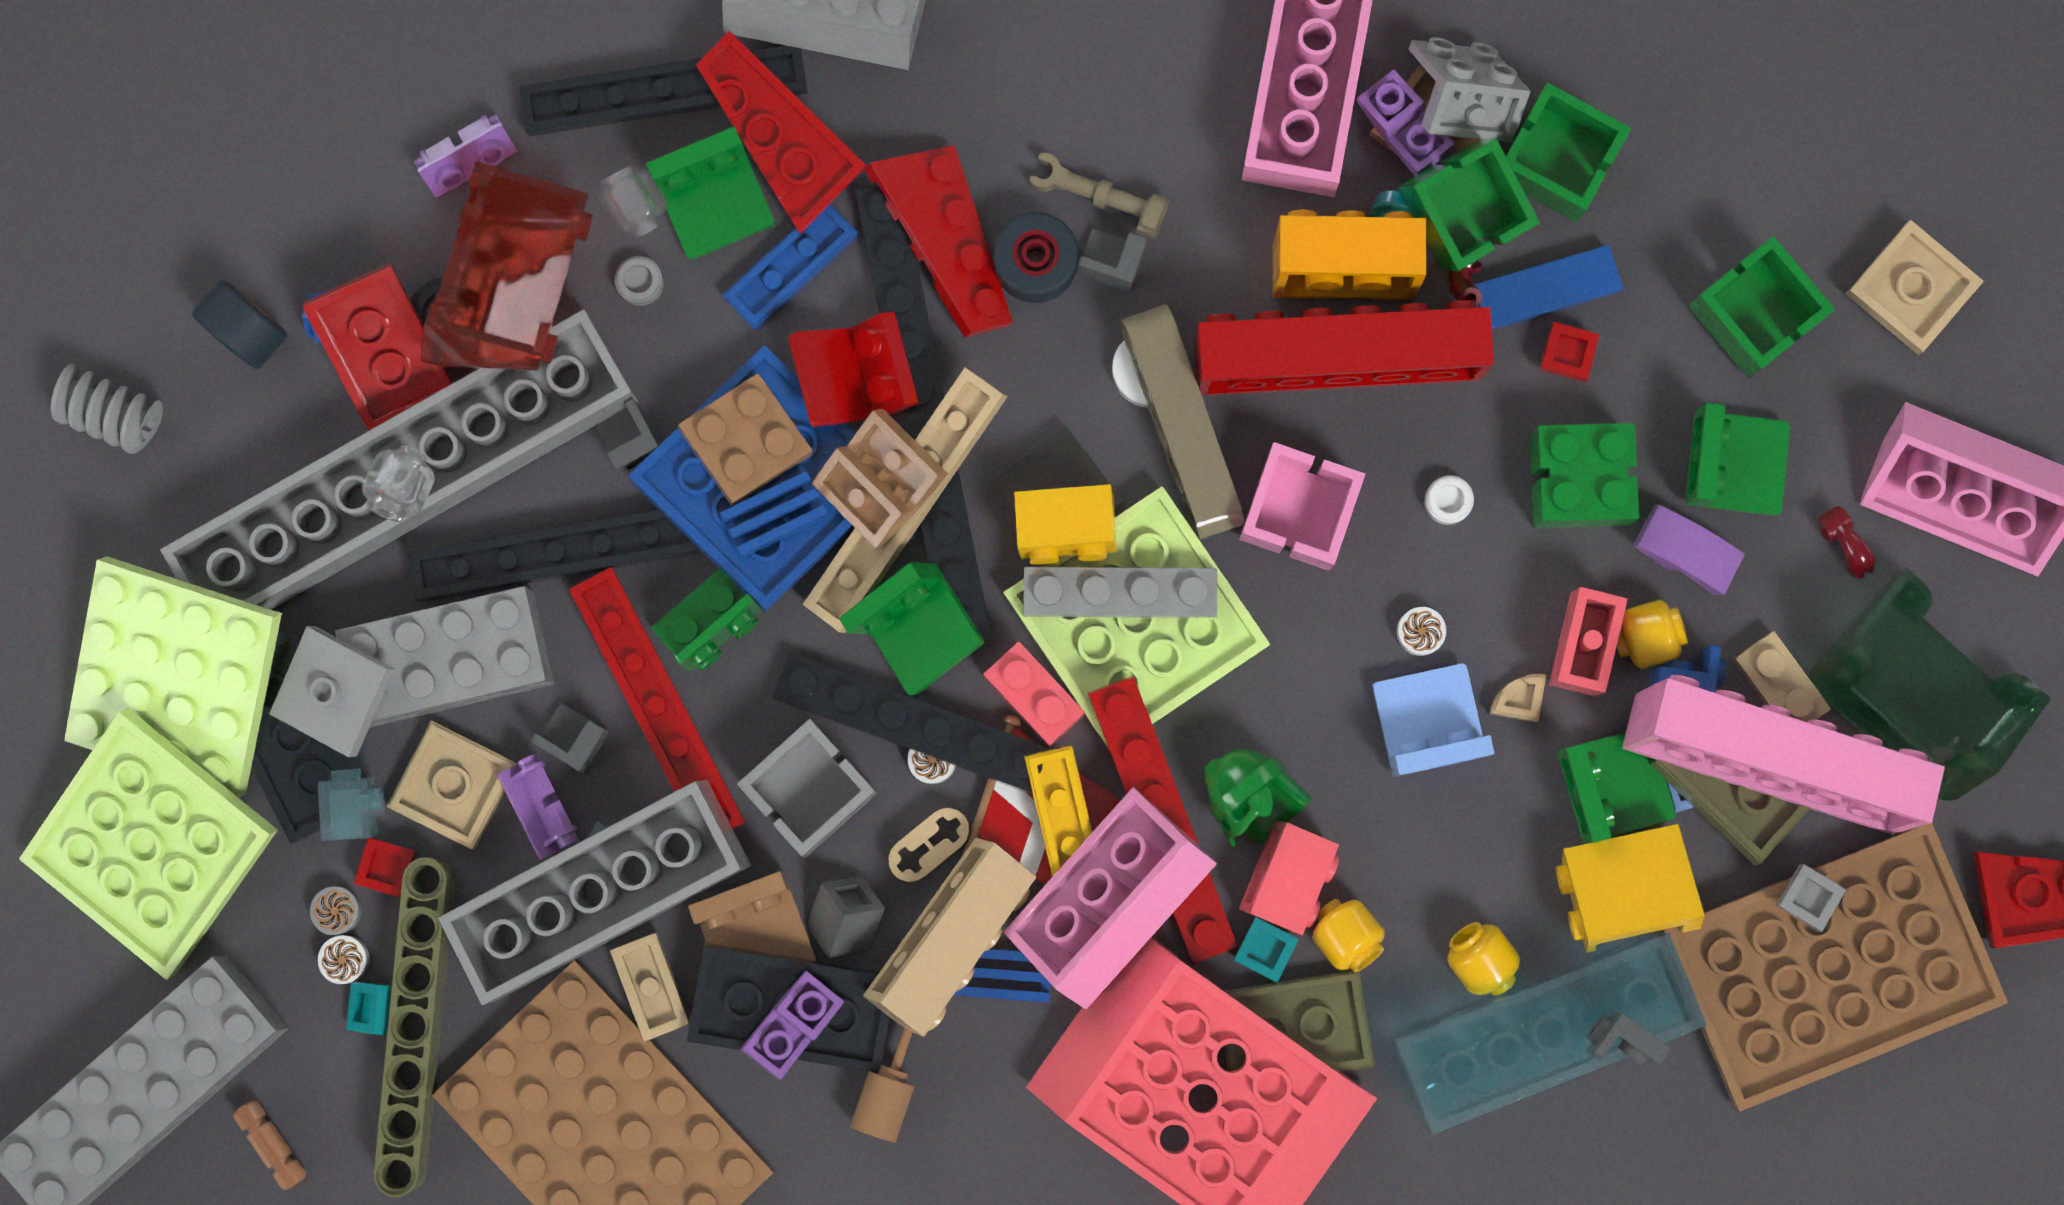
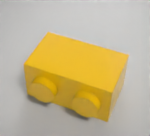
[1014,484,1117,565]

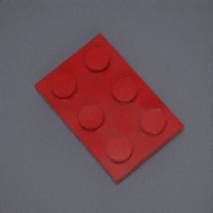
[302,262,453,431]

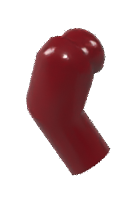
[1448,260,1482,307]

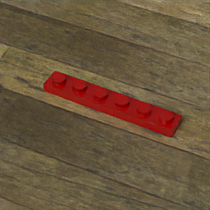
[569,567,746,829]
[1087,676,1238,964]

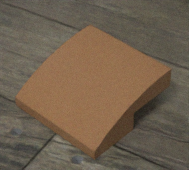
[811,409,948,549]

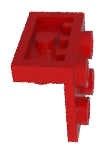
[788,312,919,427]

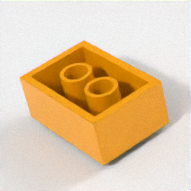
[1272,209,1426,301]

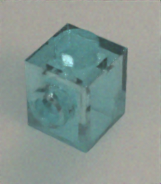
[318,768,384,841]

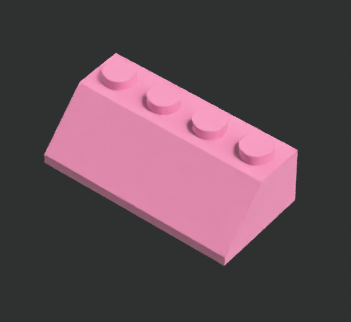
[1860,402,2064,576]
[1004,787,1217,1009]

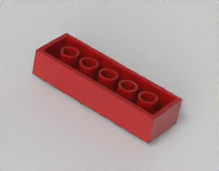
[1193,300,1494,396]

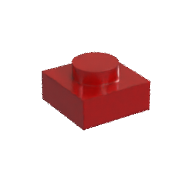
[1539,322,1600,383]
[354,837,418,897]

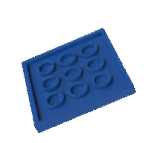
[628,345,856,613]

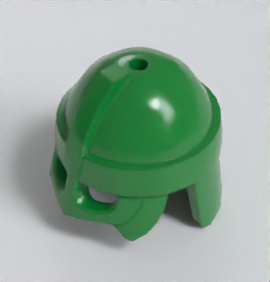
[1204,749,1313,848]

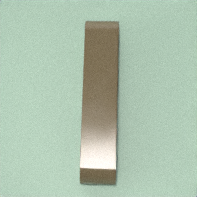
[1120,304,1244,540]

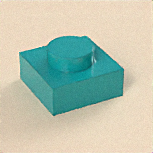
[1233,917,1299,982]
[346,982,392,1035]

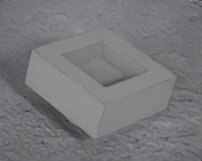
[1775,864,1846,932]

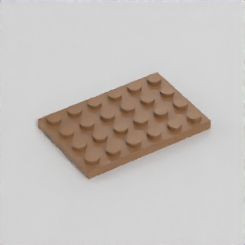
[1661,823,2008,1112]
[432,960,775,1205]

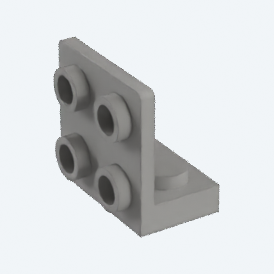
[1409,37,1531,143]

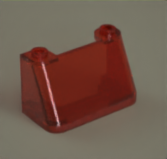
[420,161,593,371]

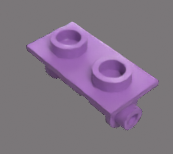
[414,114,518,198]
[497,754,580,860]

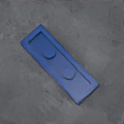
[722,204,859,332]
[1474,245,1623,330]

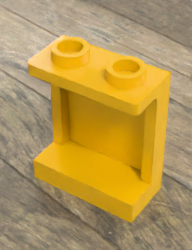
[1555,824,1705,953]

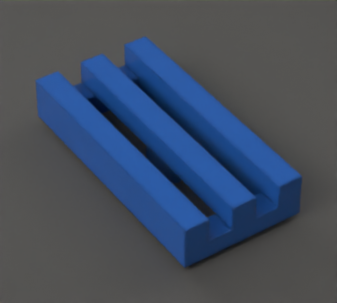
[719,471,828,559]
[954,949,1050,1003]

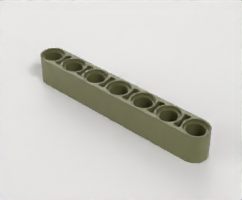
[374,857,455,1198]

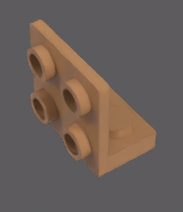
[688,871,817,961]

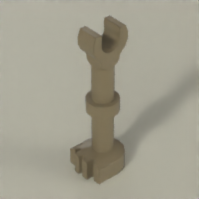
[1029,153,1170,240]

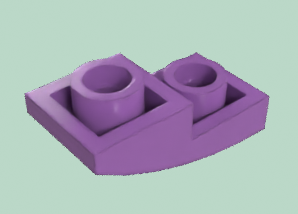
[1357,70,1455,176]
[1633,505,1745,595]
[740,971,844,1080]

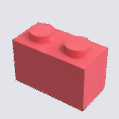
[1549,587,1628,697]
[983,642,1085,748]
[1238,820,1339,935]

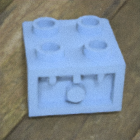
[1372,664,1495,777]

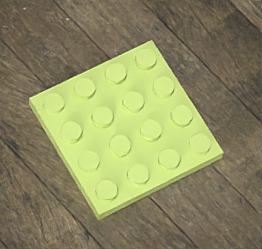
[1003,486,1270,752]
[64,556,282,798]
[19,708,278,980]

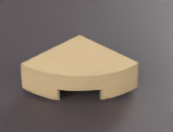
[1489,674,1546,723]

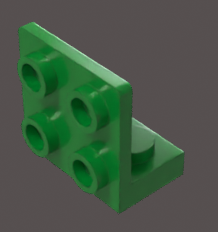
[646,126,775,260]
[1684,403,1790,516]
[839,562,984,696]
[651,569,762,672]
[1556,732,1676,844]

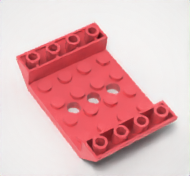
[1026,937,1378,1205]

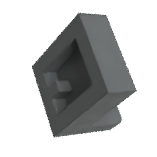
[1586,1011,1671,1066]

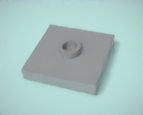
[269,626,395,757]

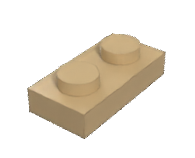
[1732,631,1831,722]
[610,933,690,1042]

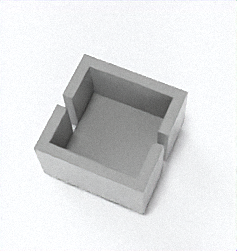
[737,719,878,858]

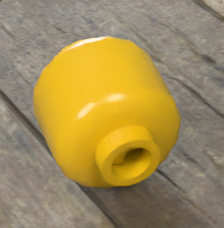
[1617,600,1688,669]
[1312,899,1385,973]
[1447,922,1520,996]

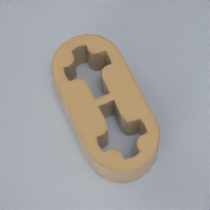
[888,808,970,882]

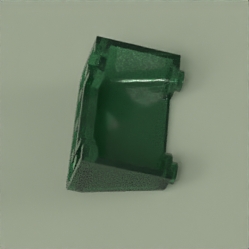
[1809,568,2051,801]

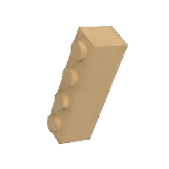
[863,838,1036,1037]

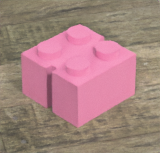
[1239,442,1365,571]

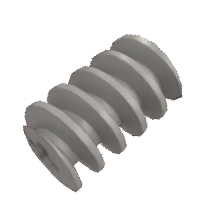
[51,364,163,454]

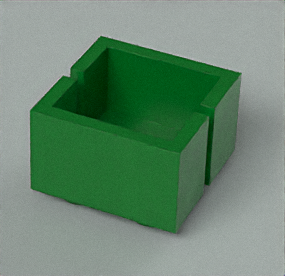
[1505,82,1632,223]
[1398,138,1540,271]
[1688,236,1836,379]
[1529,423,1639,528]

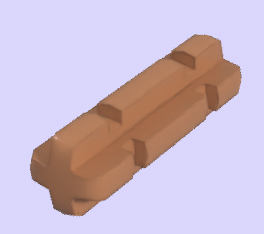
[233,1100,306,1190]

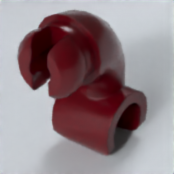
[1819,506,1875,579]

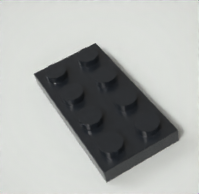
[252,628,381,844]
[687,943,890,1073]

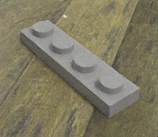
[1024,567,1217,618]

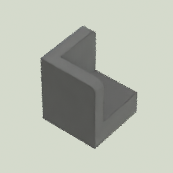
[1077,230,1147,292]
[596,397,659,476]
[531,704,611,773]
[807,876,885,958]

